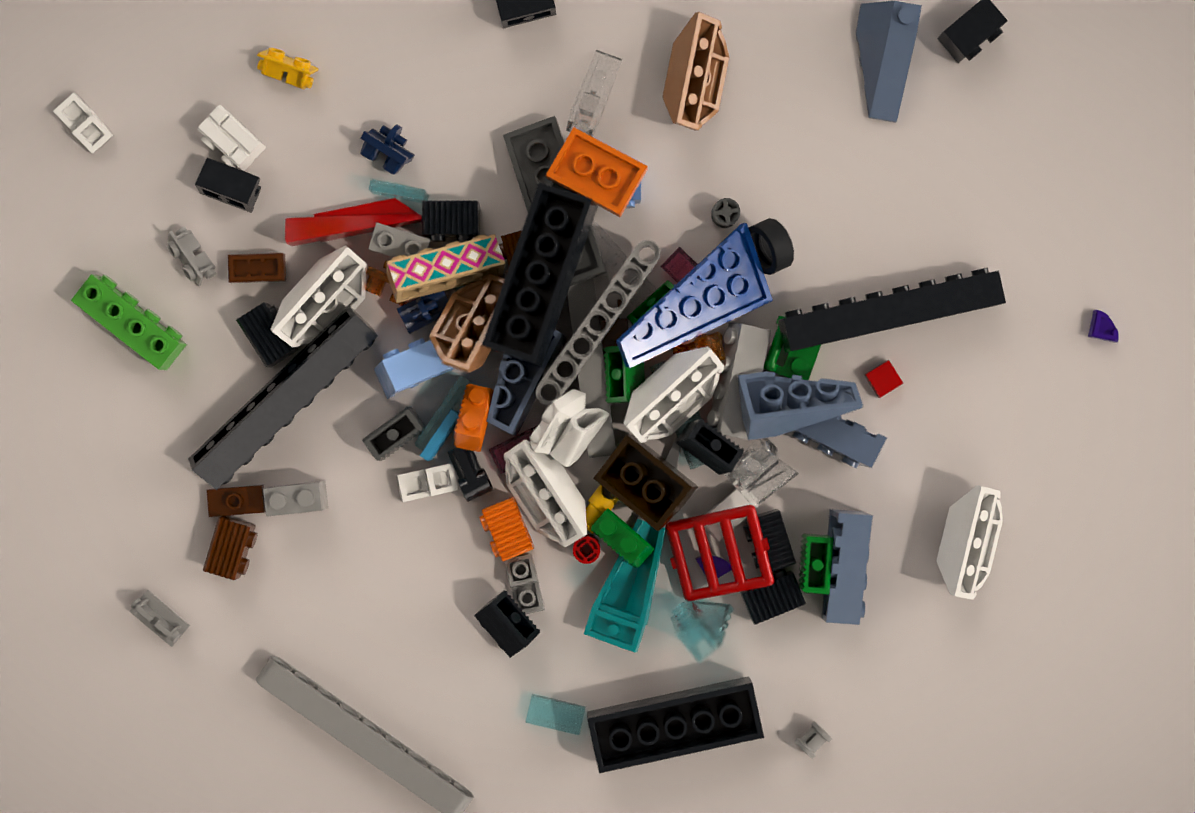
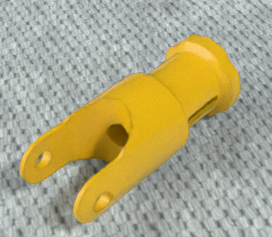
[586,485,619,534]

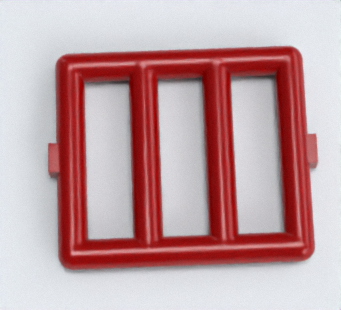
[666,505,774,601]

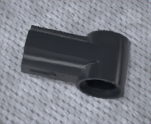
[447,448,493,502]

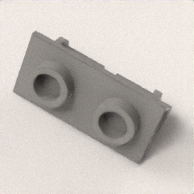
[368,222,430,257]
[167,227,216,287]
[129,590,190,647]

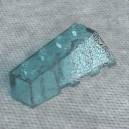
[671,601,734,663]

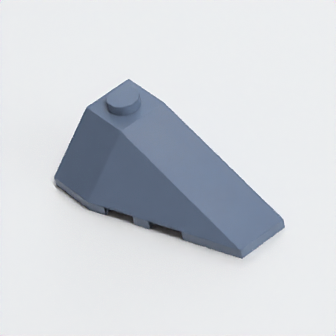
[856,1,922,123]
[738,372,863,440]

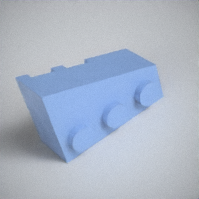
[374,338,455,399]

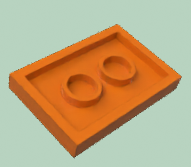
[546,127,648,217]

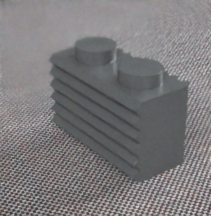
[362,407,426,461]

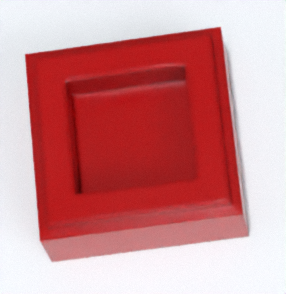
[864,360,903,398]

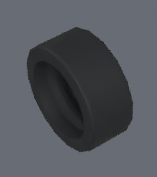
[749,218,794,275]

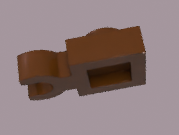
[600,299,629,349]

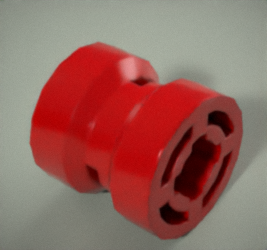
[573,534,600,564]

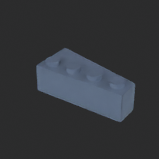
[487,330,567,436]

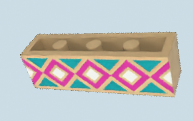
[386,234,506,303]

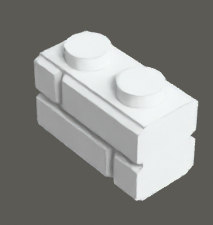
[198,105,266,171]

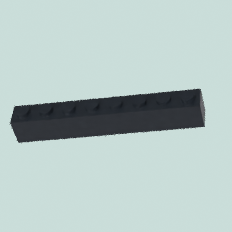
[778,267,1006,353]
[188,306,378,490]

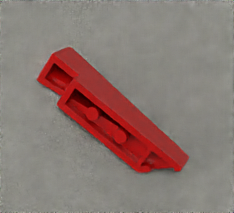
[285,198,422,246]

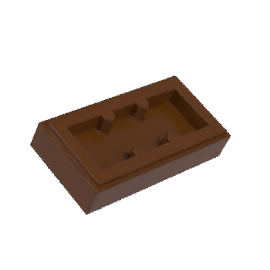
[228,253,286,283]
[206,485,266,517]

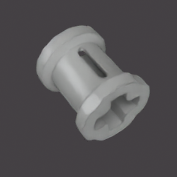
[795,721,832,759]

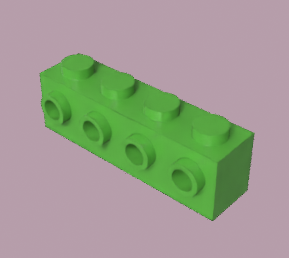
[71,274,187,370]

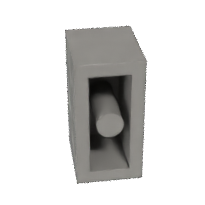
[263,481,328,517]

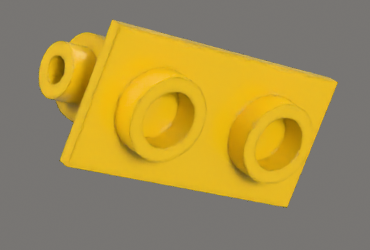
[257,47,319,90]

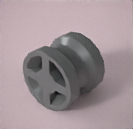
[711,198,740,228]

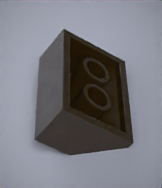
[593,434,698,531]

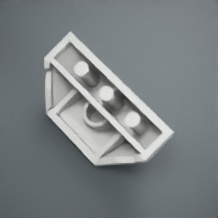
[271,245,367,348]
[624,346,724,443]
[504,440,587,547]
[936,485,1003,600]

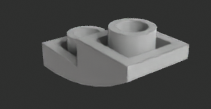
[505,554,545,614]

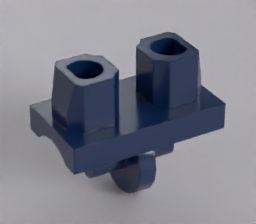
[360,124,415,175]
[397,291,449,334]

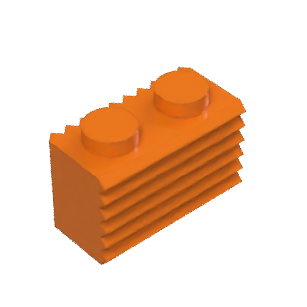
[454,384,494,452]
[479,496,535,561]

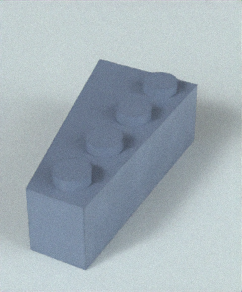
[792,415,887,469]
[822,509,873,625]

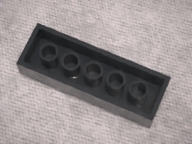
[482,182,598,367]
[587,676,764,774]

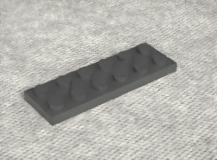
[503,116,607,286]

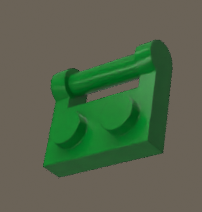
[763,316,821,380]

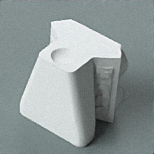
[529,389,609,467]

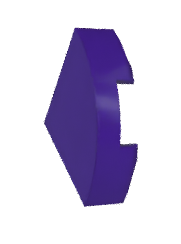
[1088,310,1119,343]
[695,555,732,578]

